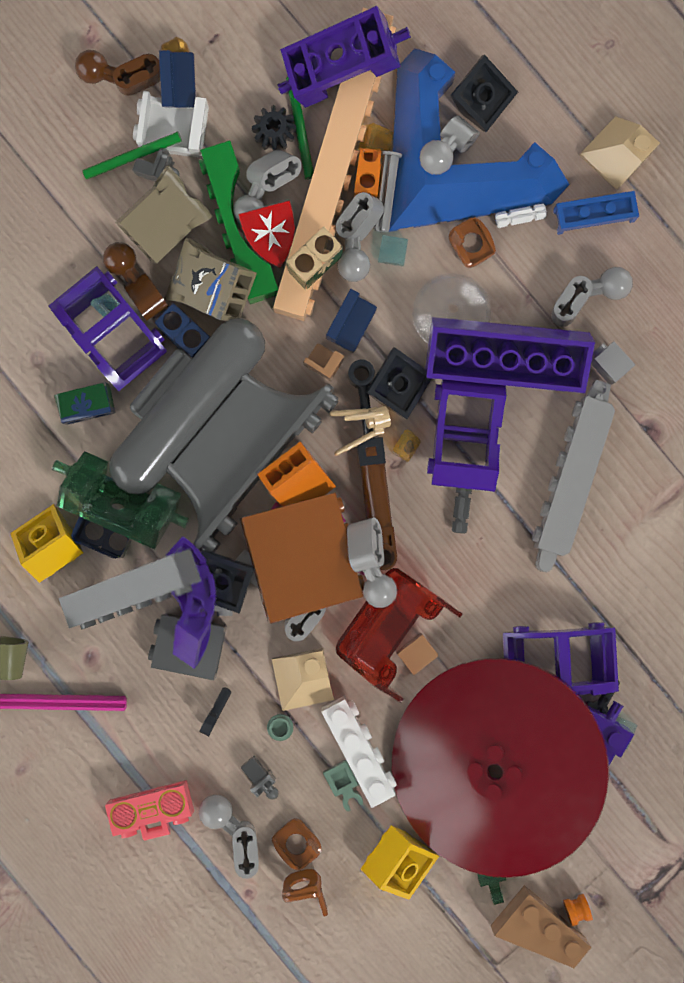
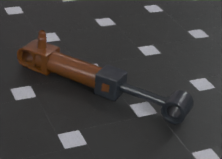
[348,359,397,571]

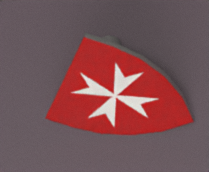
[238,200,295,268]

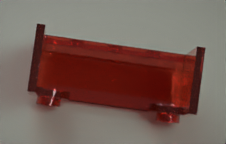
[336,568,463,703]

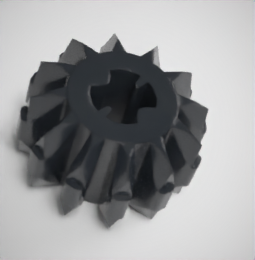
[252,105,296,151]

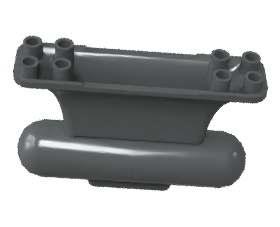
[109,318,339,553]

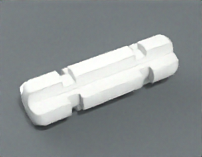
[495,204,547,228]

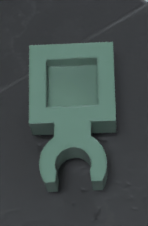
[323,760,363,812]

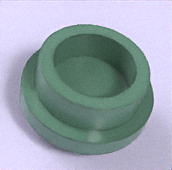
[267,714,294,741]

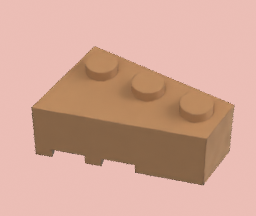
[490,885,592,968]

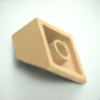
[579,116,660,190]
[272,648,334,711]

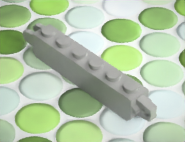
[532,380,615,572]

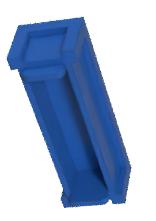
[553,191,639,235]

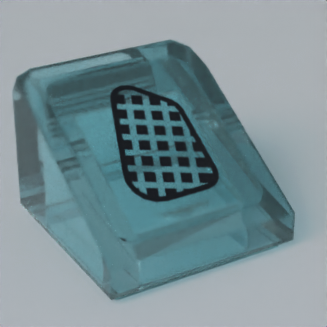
[91,295,119,317]

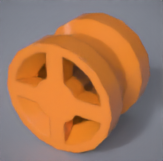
[563,894,593,927]

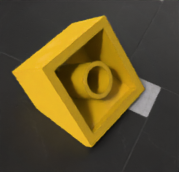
[10,504,83,583]
[361,825,439,900]

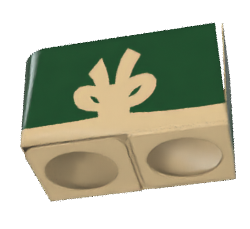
[286,227,343,290]

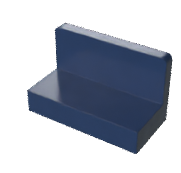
[159,50,196,108]
[326,288,377,353]

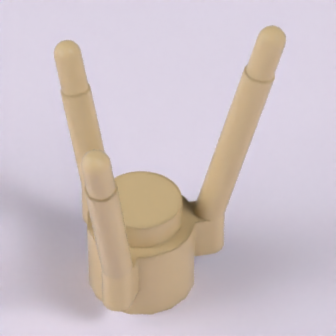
[329,406,391,456]

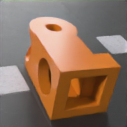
[354,148,381,198]

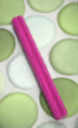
[0,694,127,711]

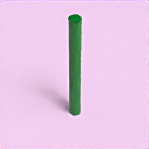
[286,77,314,180]
[82,131,182,180]

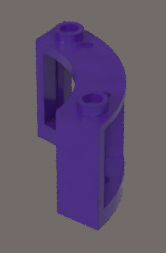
[48,266,167,391]
[427,379,507,492]
[166,536,216,669]
[503,622,619,695]

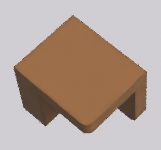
[303,344,344,381]
[396,633,438,675]

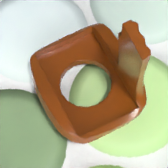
[449,218,496,268]
[272,818,322,870]
[282,869,328,916]

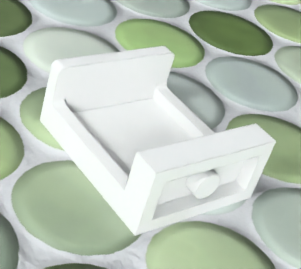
[133,91,209,158]

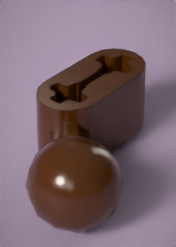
[75,50,160,96]
[103,242,168,321]

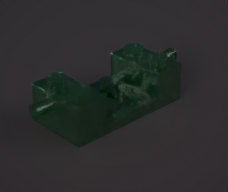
[52,451,189,550]

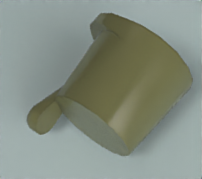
[0,636,29,680]

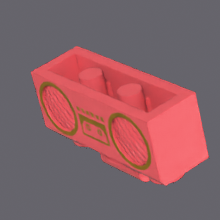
[105,780,194,841]

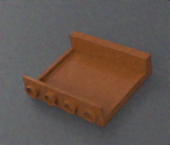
[240,493,365,624]

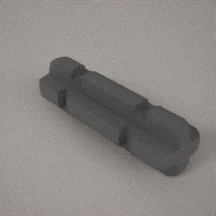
[452,488,472,534]

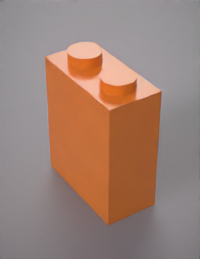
[257,441,336,507]

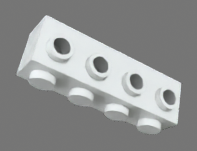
[321,695,397,808]

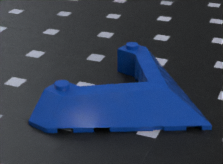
[388,48,570,232]

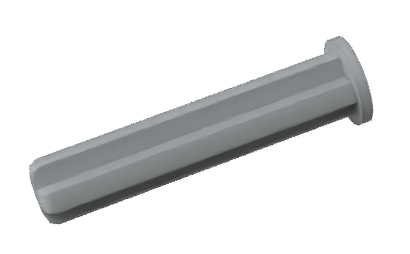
[374,151,402,233]

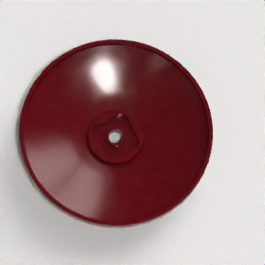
[392,658,609,878]

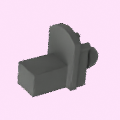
[132,148,180,181]
[241,756,279,800]

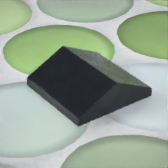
[450,55,518,132]
[366,347,432,419]
[201,549,254,614]

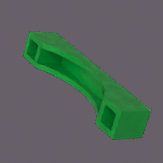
[198,141,278,304]

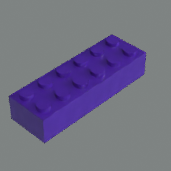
[425,317,595,393]

